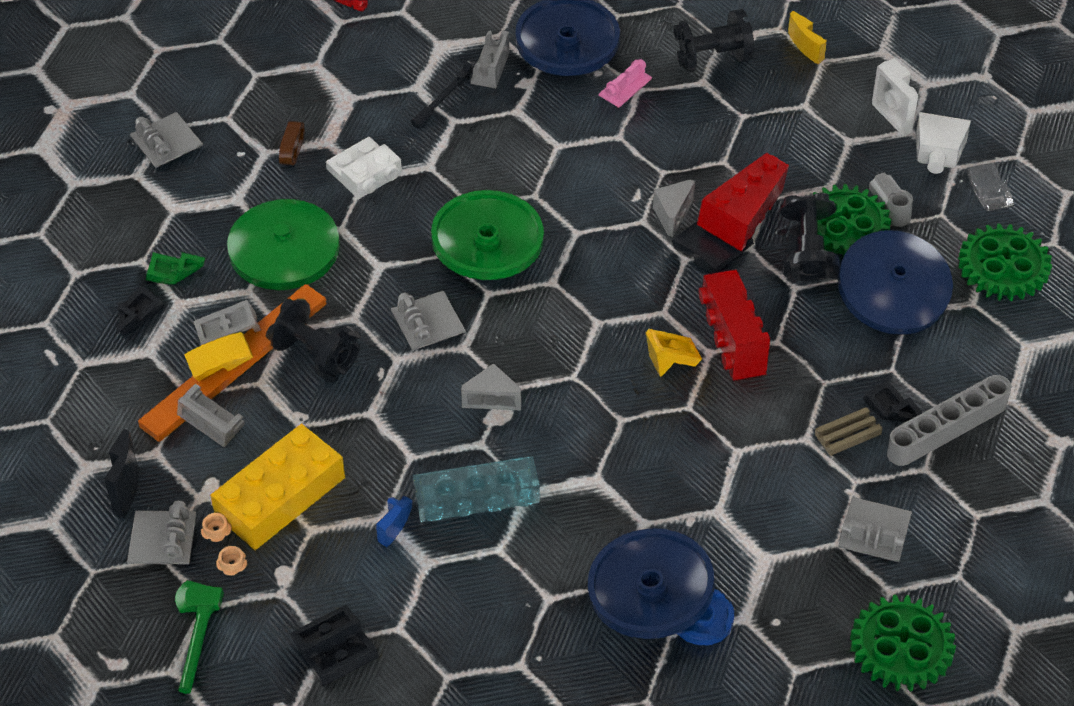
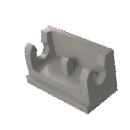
[471,31,509,88]
[193,300,261,345]
[177,384,245,447]

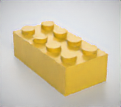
[210,423,345,550]

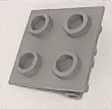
[130,112,203,168]
[391,291,466,351]
[838,497,912,562]
[127,501,196,564]

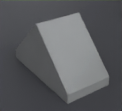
[653,179,695,237]
[461,363,521,411]

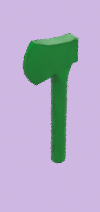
[175,580,224,694]

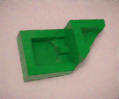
[146,252,205,285]

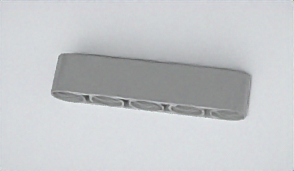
[887,375,1012,466]

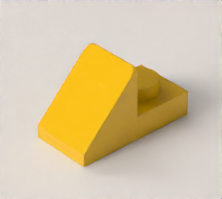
[646,329,702,377]

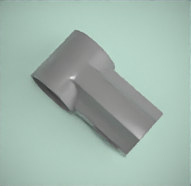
[869,172,913,227]

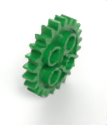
[813,184,891,257]
[958,223,1052,301]
[850,594,956,692]

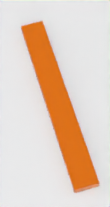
[138,284,327,442]

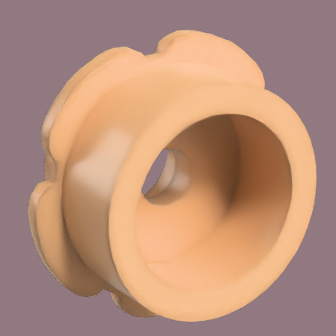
[201,513,231,542]
[216,546,247,576]

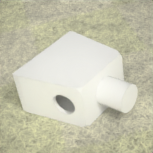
[916,112,971,174]

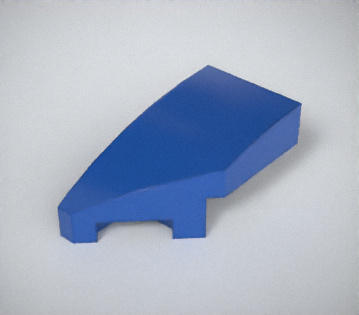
[376,496,413,548]

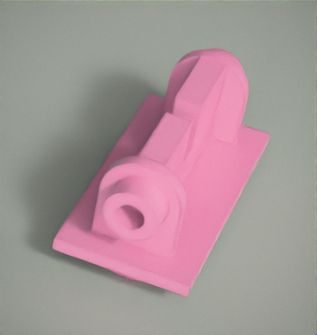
[599,59,652,108]

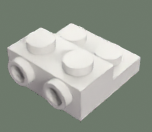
[872,58,918,136]
[326,137,402,200]

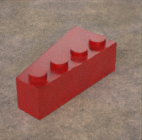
[697,153,789,251]
[699,270,770,381]

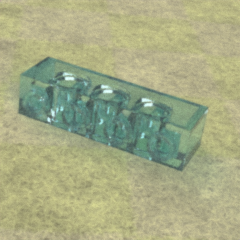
[413,456,540,522]

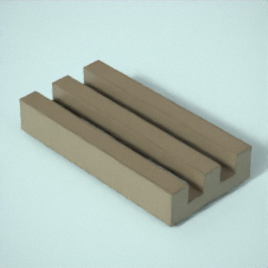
[815,407,882,456]

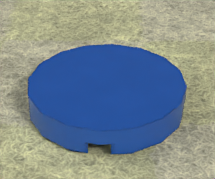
[677,589,734,645]

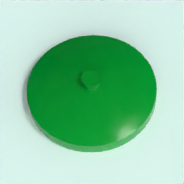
[431,190,544,280]
[227,199,340,290]

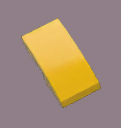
[788,11,827,65]
[184,332,253,382]

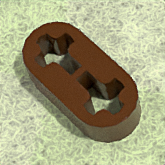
[279,121,305,166]

